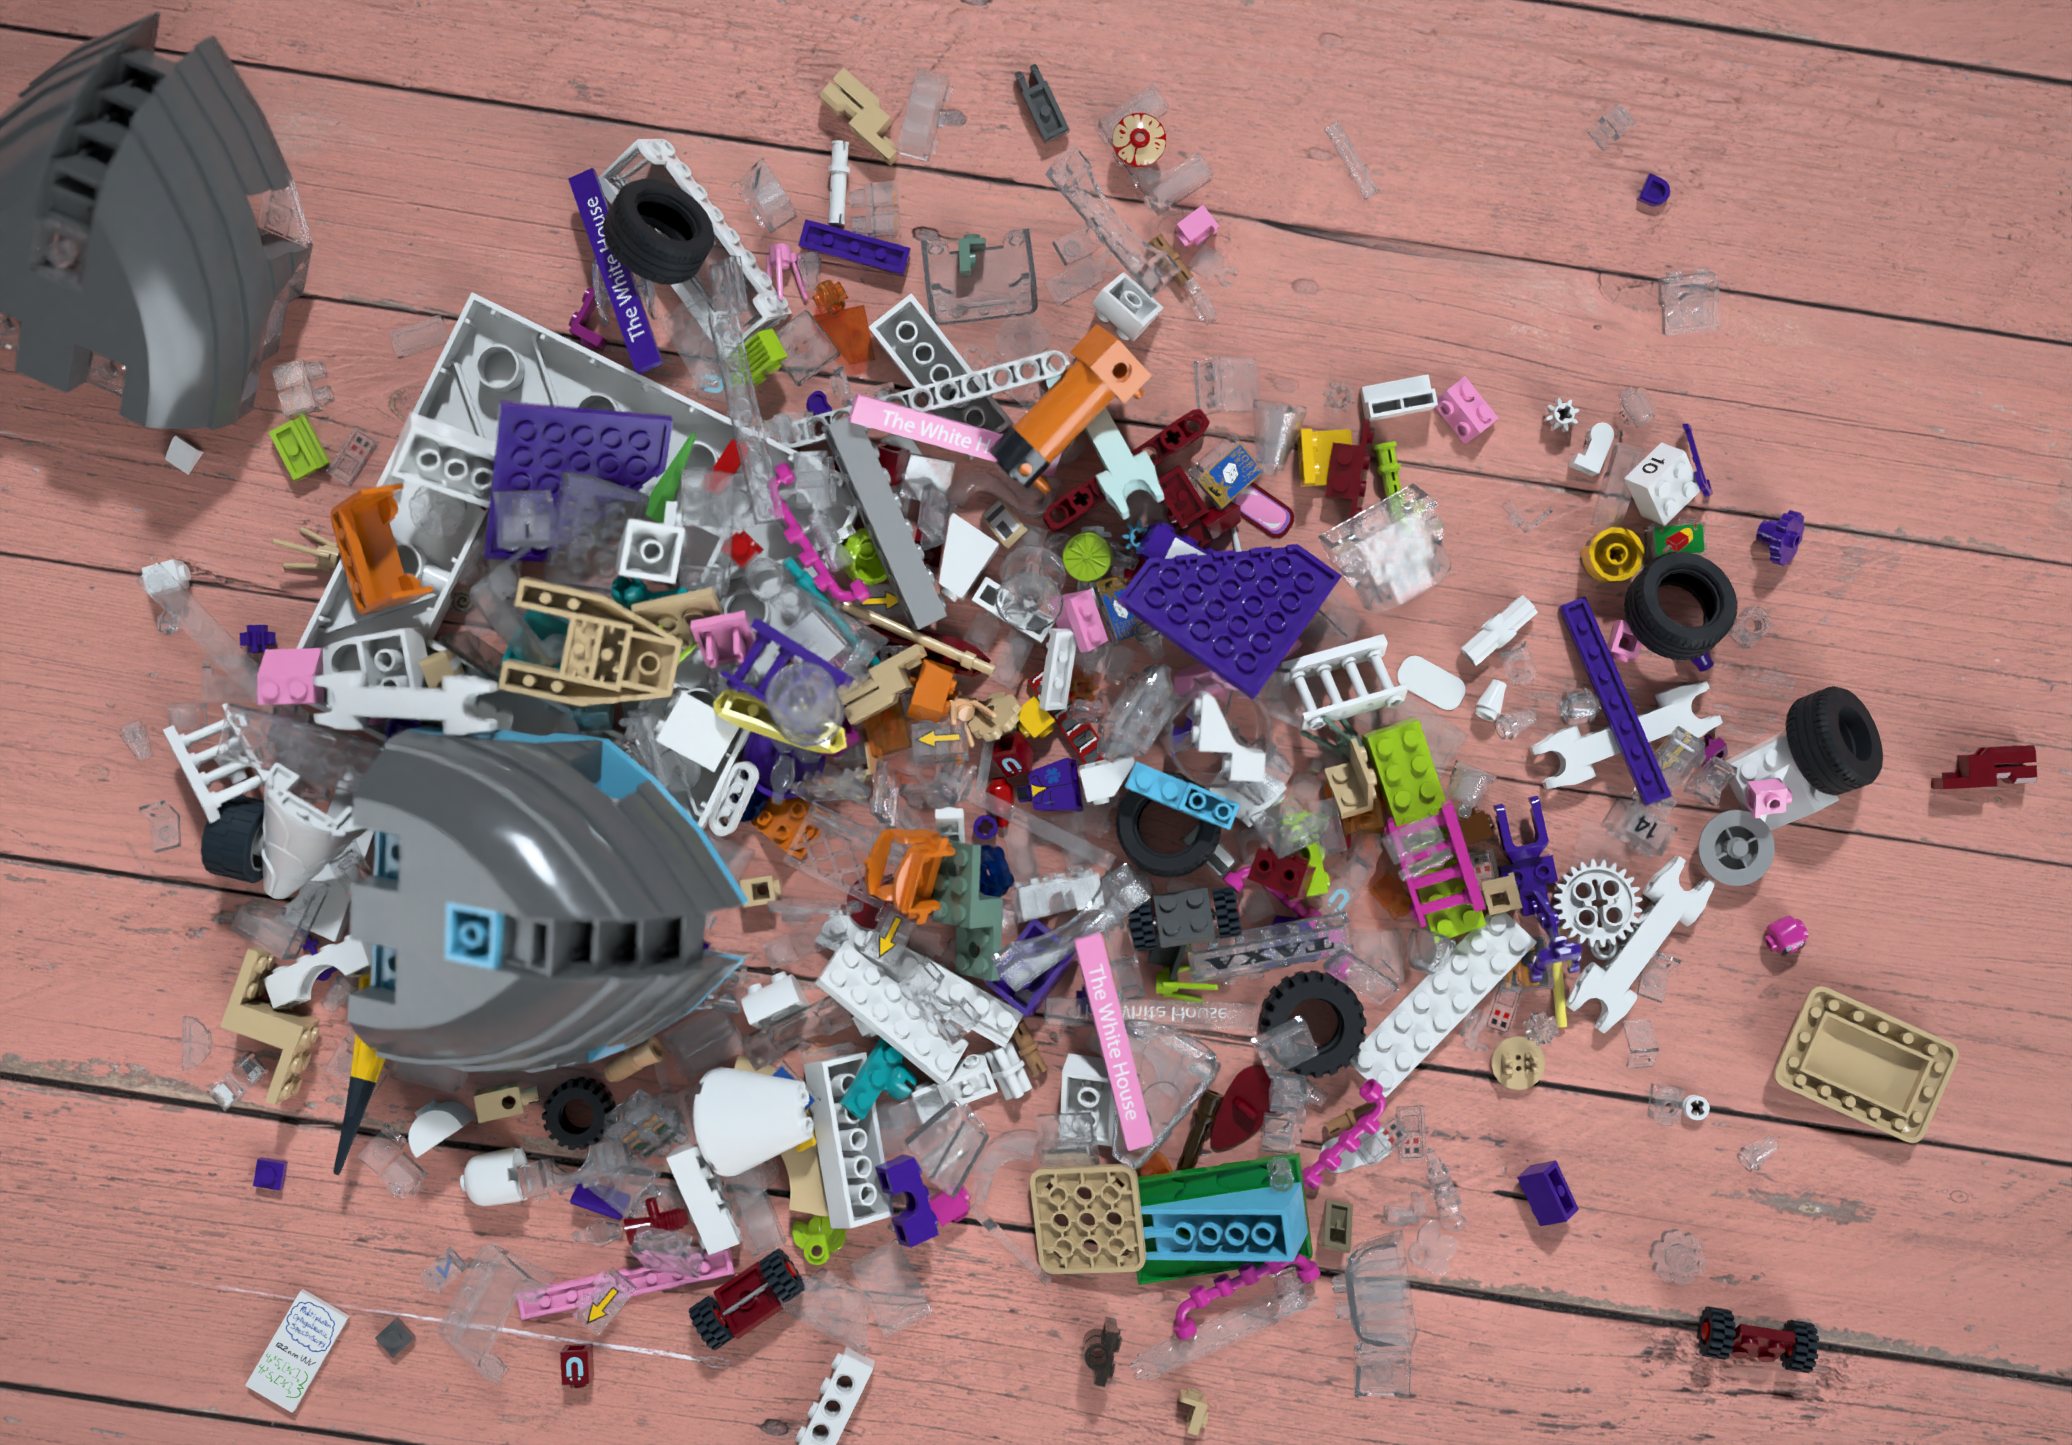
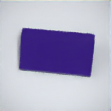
[570,1179,631,1221]

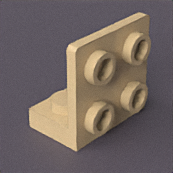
[1324,738,1377,819]

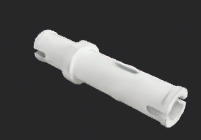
[828,140,850,226]

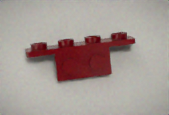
[1325,419,1375,530]

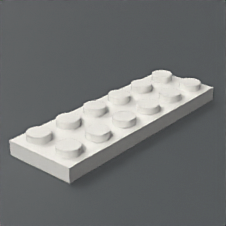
[815,941,969,1086]

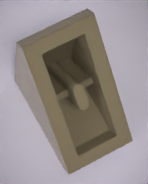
[1317,1199,1353,1253]

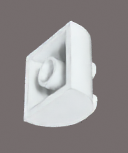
[1092,272,1164,341]
[741,971,810,1030]
[409,1099,476,1158]

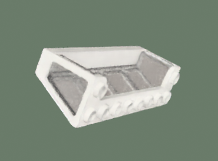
[598,139,792,357]

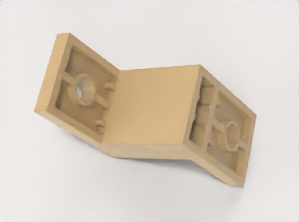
[220,943,320,1105]

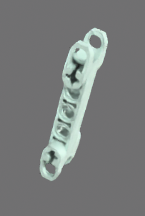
[1046,362,1164,520]

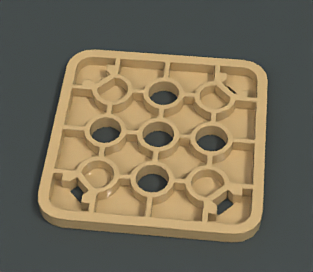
[1030,1164,1147,1274]

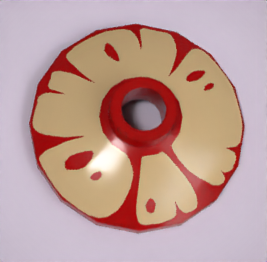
[1112,113,1166,167]

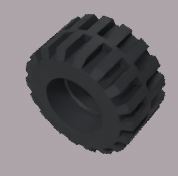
[542,1077,616,1150]

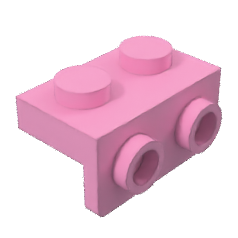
[1435,376,1498,444]

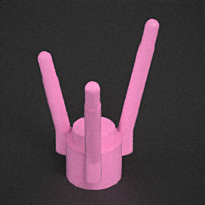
[766,244,808,301]

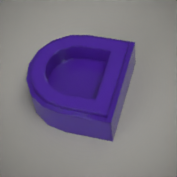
[1637,173,1670,207]

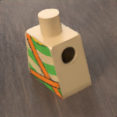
[474,1082,540,1123]

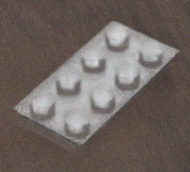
[1348,676,1469,778]

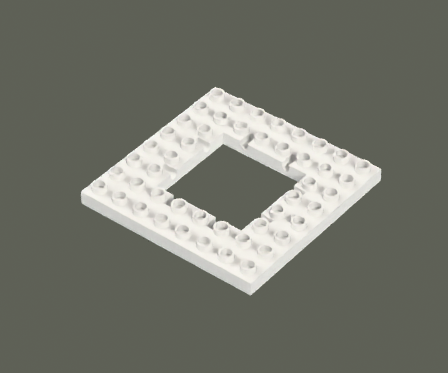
[296,292,859,831]

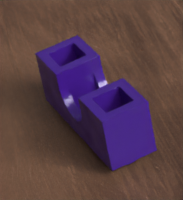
[875,1155,939,1248]

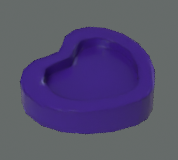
[806,391,832,416]

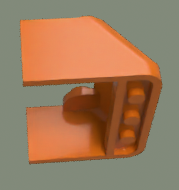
[330,483,433,615]

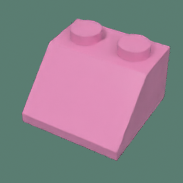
[257,648,324,705]

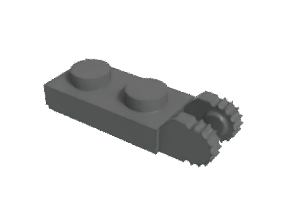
[1015,64,1070,143]

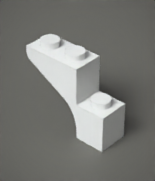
[1191,691,1266,782]

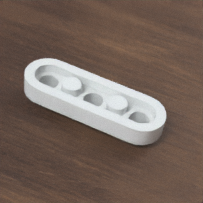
[709,761,759,836]

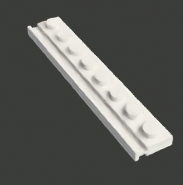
[816,906,1023,1048]

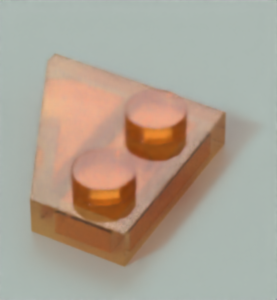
[813,305,876,365]

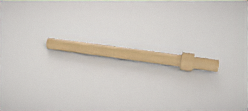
[842,602,996,676]

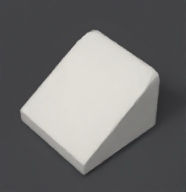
[165,435,204,475]

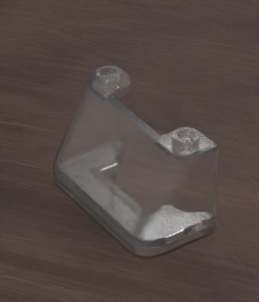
[921,228,1038,325]

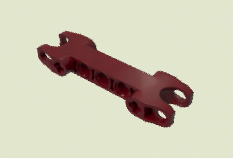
[1043,409,1210,532]

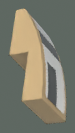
[981,497,1028,548]

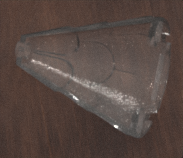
[1113,1019,1221,1170]

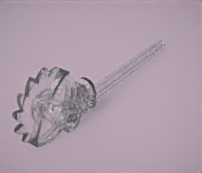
[879,698,1117,870]

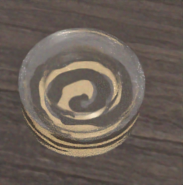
[450,587,478,615]

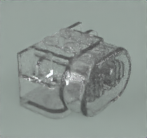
[1318,484,1451,612]

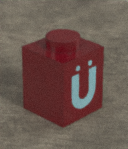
[992,731,1035,777]
[560,1343,594,1388]

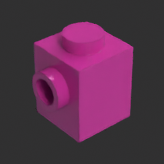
[928,1181,971,1227]

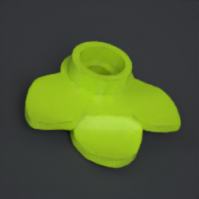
[792,1215,846,1265]

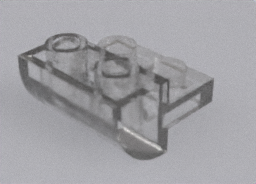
[1036,1112,1100,1167]

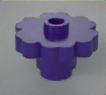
[1756,510,1805,566]

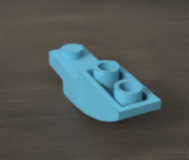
[1124,762,1240,830]

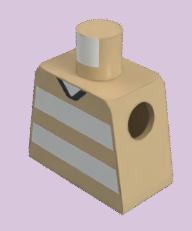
[419,647,465,689]

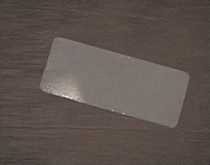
[680,468,735,595]

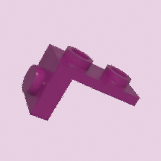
[569,284,608,351]

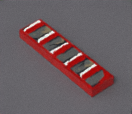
[1028,670,1111,764]

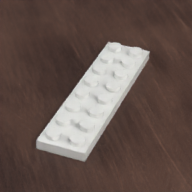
[1349,912,1537,1098]

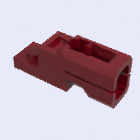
[1932,745,2037,790]

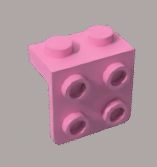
[1049,589,1108,653]

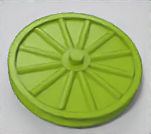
[1063,532,1112,582]

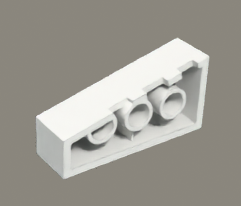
[666,1139,743,1255]

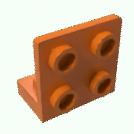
[751,795,833,859]

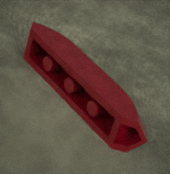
[1123,501,1241,584]
[856,624,991,677]

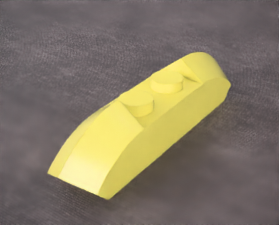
[713,689,847,754]

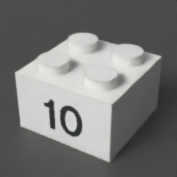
[1624,442,1701,526]

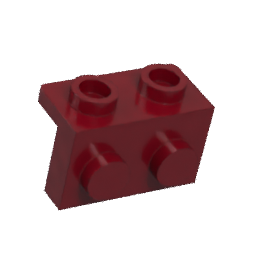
[1157,465,1209,530]

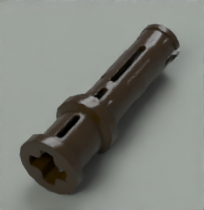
[1177,1088,1224,1170]

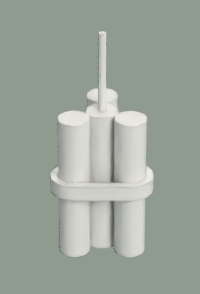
[984,1041,1032,1100]

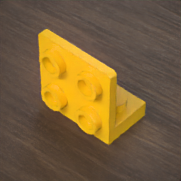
[1297,428,1352,487]

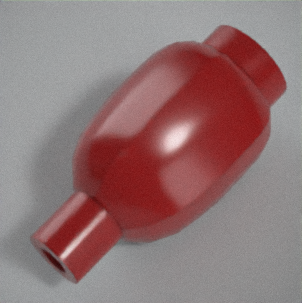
[986,777,1014,827]

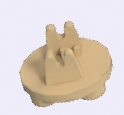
[1490,1035,1545,1090]

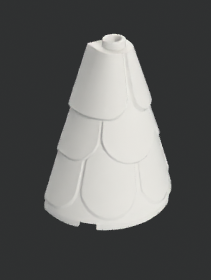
[262,762,368,899]

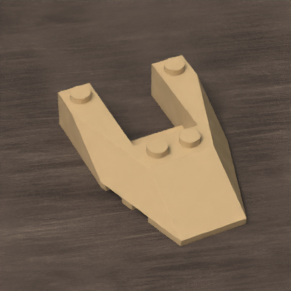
[498,577,683,706]

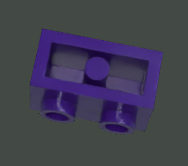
[1517,1160,1579,1226]

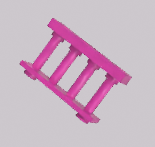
[1384,799,1486,927]

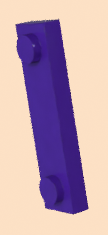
[798,219,911,276]

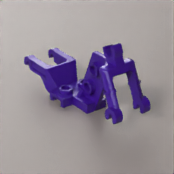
[1493,796,1582,982]

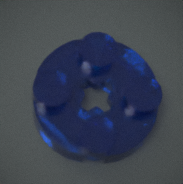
[979,845,1014,897]

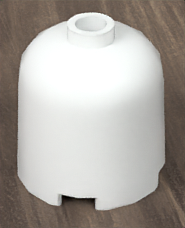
[460,1147,530,1206]

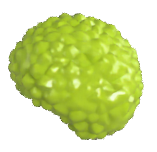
[840,528,888,586]

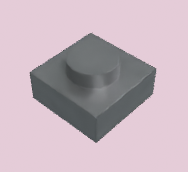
[375,1317,416,1358]

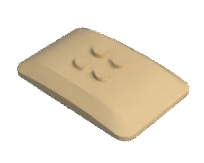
[1773,986,1959,1143]

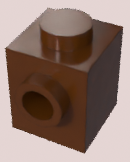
[1457,807,1494,846]

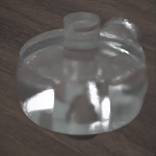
[156,602,182,635]

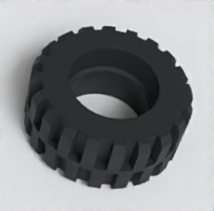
[1259,970,1367,1078]

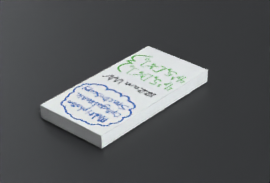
[245,1289,350,1413]

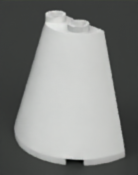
[694,1066,814,1177]

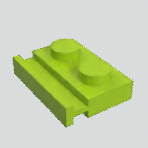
[268,414,332,482]

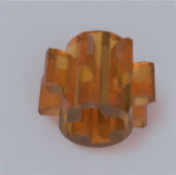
[812,280,848,315]
[1069,672,1099,707]

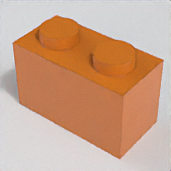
[906,658,957,726]

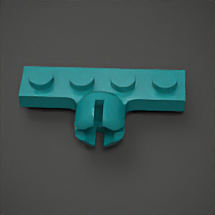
[610,575,689,611]
[839,1037,917,1120]

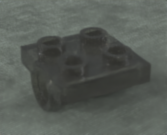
[1083,1317,1122,1387]

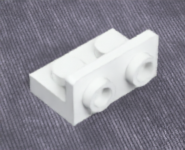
[936,1052,998,1110]

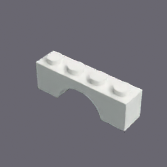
[263,935,372,1010]

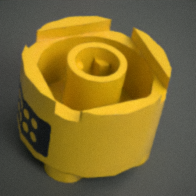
[1581,527,1644,583]

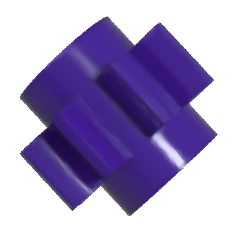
[240,625,276,653]

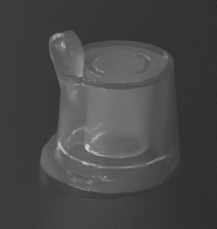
[1445,760,1497,818]

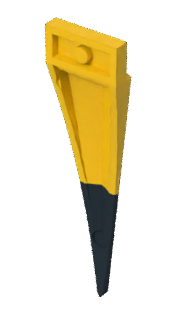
[333,957,397,1175]

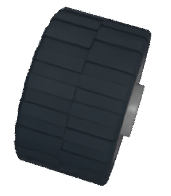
[201,795,264,883]

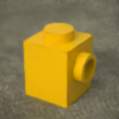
[1017,696,1055,739]

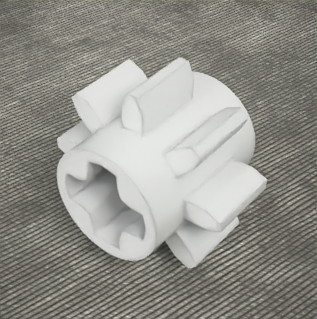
[1544,398,1579,432]

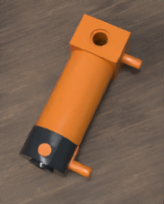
[988,324,1152,494]

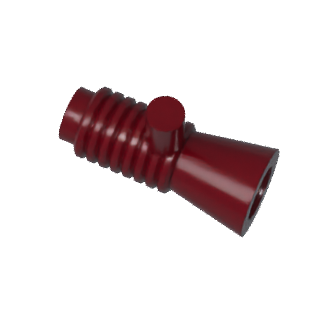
[624,1197,689,1246]

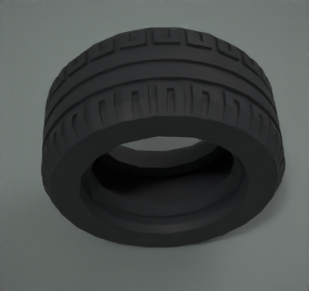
[603,179,715,285]
[1624,552,1738,660]
[1116,771,1221,878]

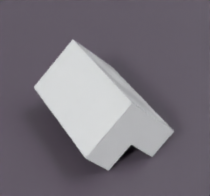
[1359,375,1438,422]

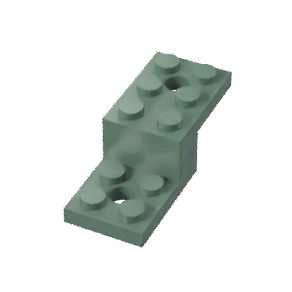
[932,840,1003,981]

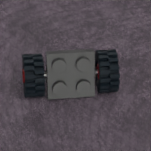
[1128,887,1242,952]

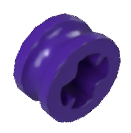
[973,815,998,839]

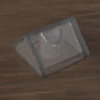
[1300,591,1366,652]
[1250,1015,1319,1078]

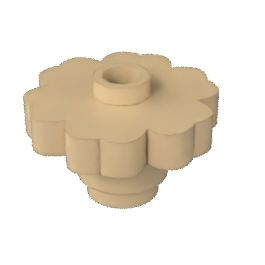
[968,691,1022,742]

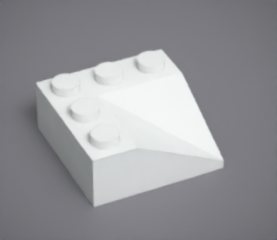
[1719,730,1839,831]

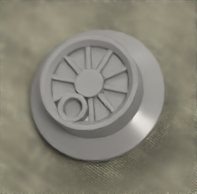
[1698,810,1775,886]

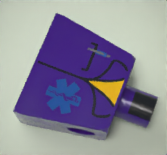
[1017,758,1084,812]

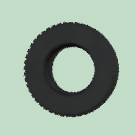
[1786,686,1883,796]

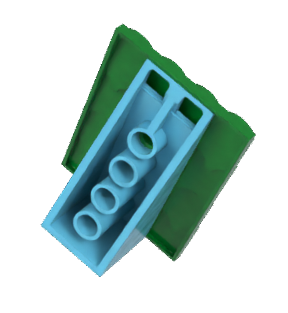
[1123,1153,1313,1285]

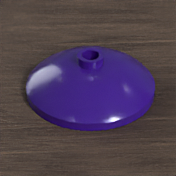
[743,732,826,799]

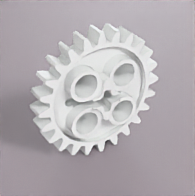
[1552,859,1643,948]

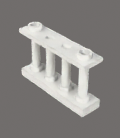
[1279,634,1408,730]
[163,703,270,823]

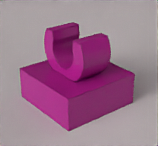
[1693,734,1728,772]

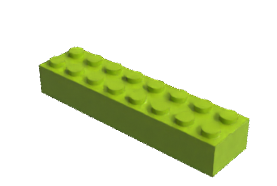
[1361,717,1487,943]

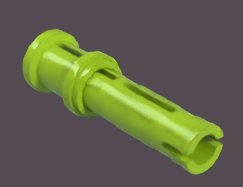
[1372,441,1408,525]

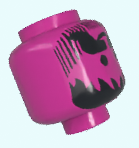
[1764,916,1809,956]

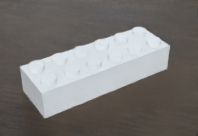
[868,293,1013,460]
[803,1052,894,1228]

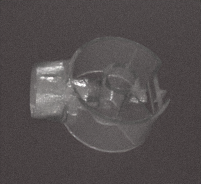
[1159,675,1293,806]

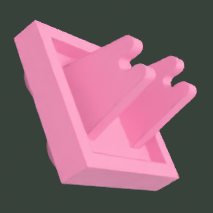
[691,610,761,668]

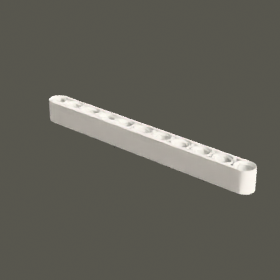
[779,351,1070,448]

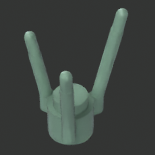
[1300,704,1364,758]

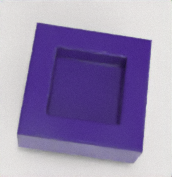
[253,1157,288,1191]

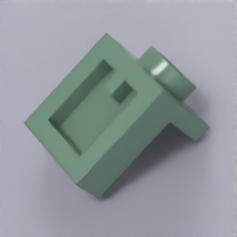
[958,234,986,277]

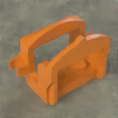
[864,828,956,925]

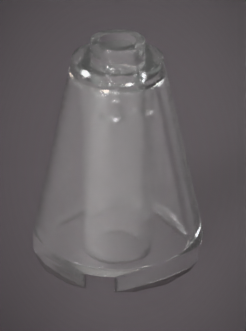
[1253,399,1307,475]

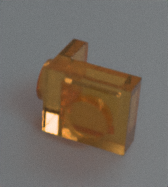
[1368,873,1414,920]

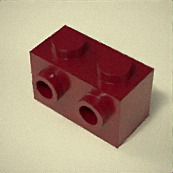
[1247,845,1316,898]

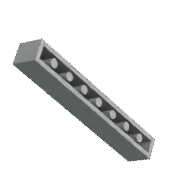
[821,415,947,630]

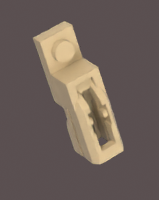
[819,68,898,166]
[834,644,927,725]

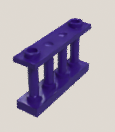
[720,617,855,736]

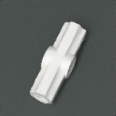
[1460,595,1538,666]

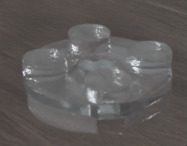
[408,486,467,537]

